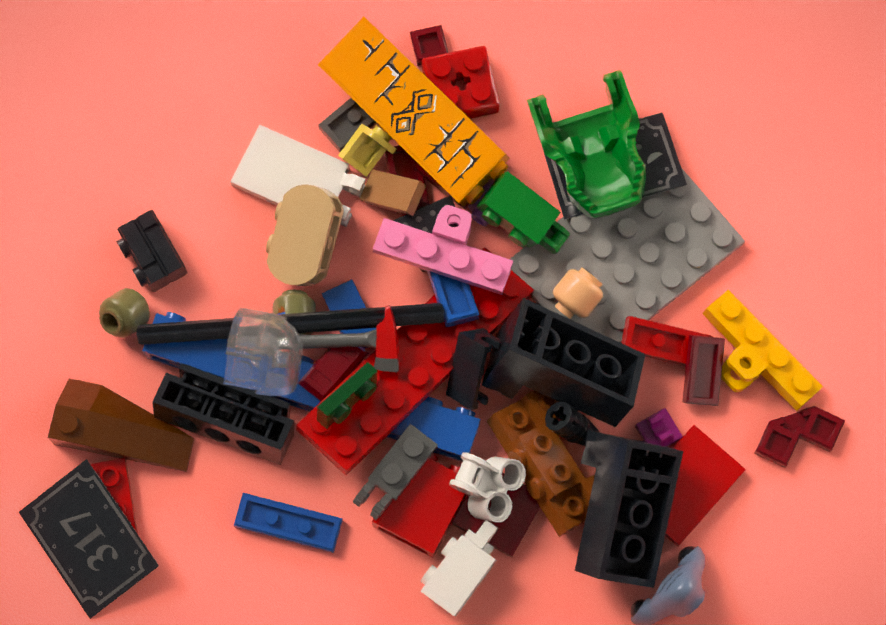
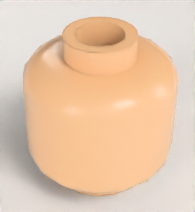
[553,267,603,319]

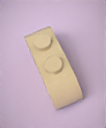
[266,184,344,287]

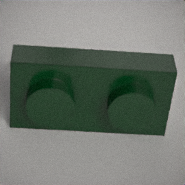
[317,362,378,429]

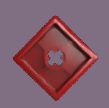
[422,46,500,119]

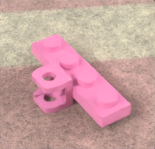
[373,205,513,295]

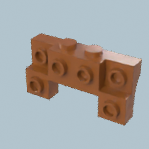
[486,390,595,537]

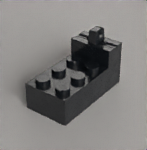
[482,298,646,427]
[574,430,683,588]

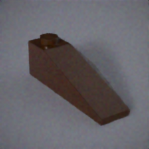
[47,378,195,472]

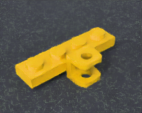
[702,289,823,411]

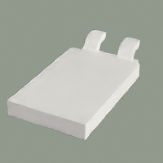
[230,124,365,227]

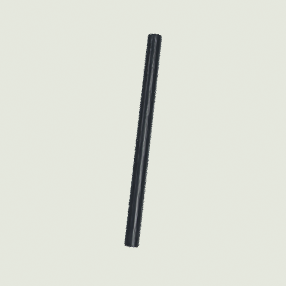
[136,303,444,345]

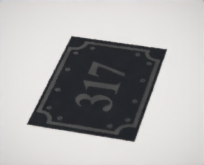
[542,112,687,220]
[19,459,159,619]

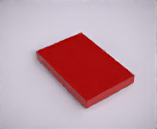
[665,425,746,547]

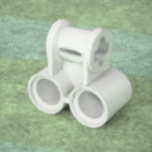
[449,452,526,522]

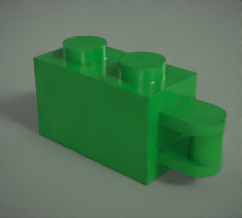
[476,171,570,254]

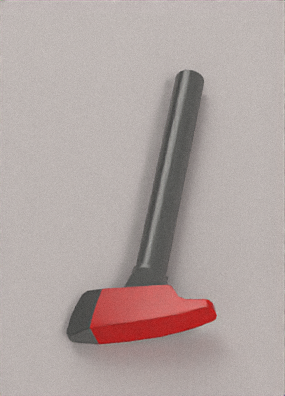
[247,305,399,372]

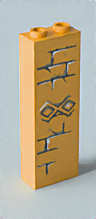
[318,16,510,206]

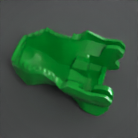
[526,70,646,219]

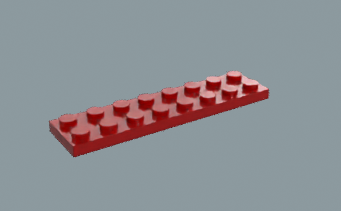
[296,247,534,475]

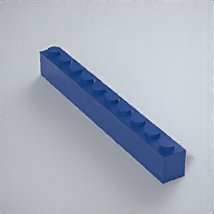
[142,312,481,462]

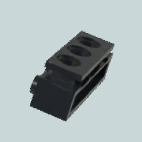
[152,363,294,465]

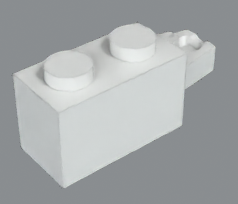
[420,520,498,617]

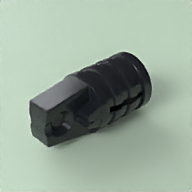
[545,401,599,447]

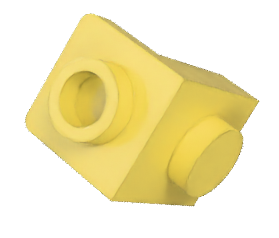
[338,124,397,177]

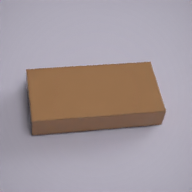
[359,169,426,216]

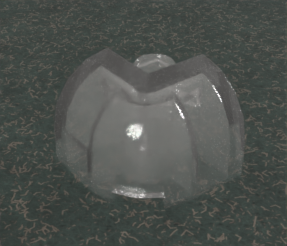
[223,307,303,396]

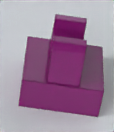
[635,408,683,447]

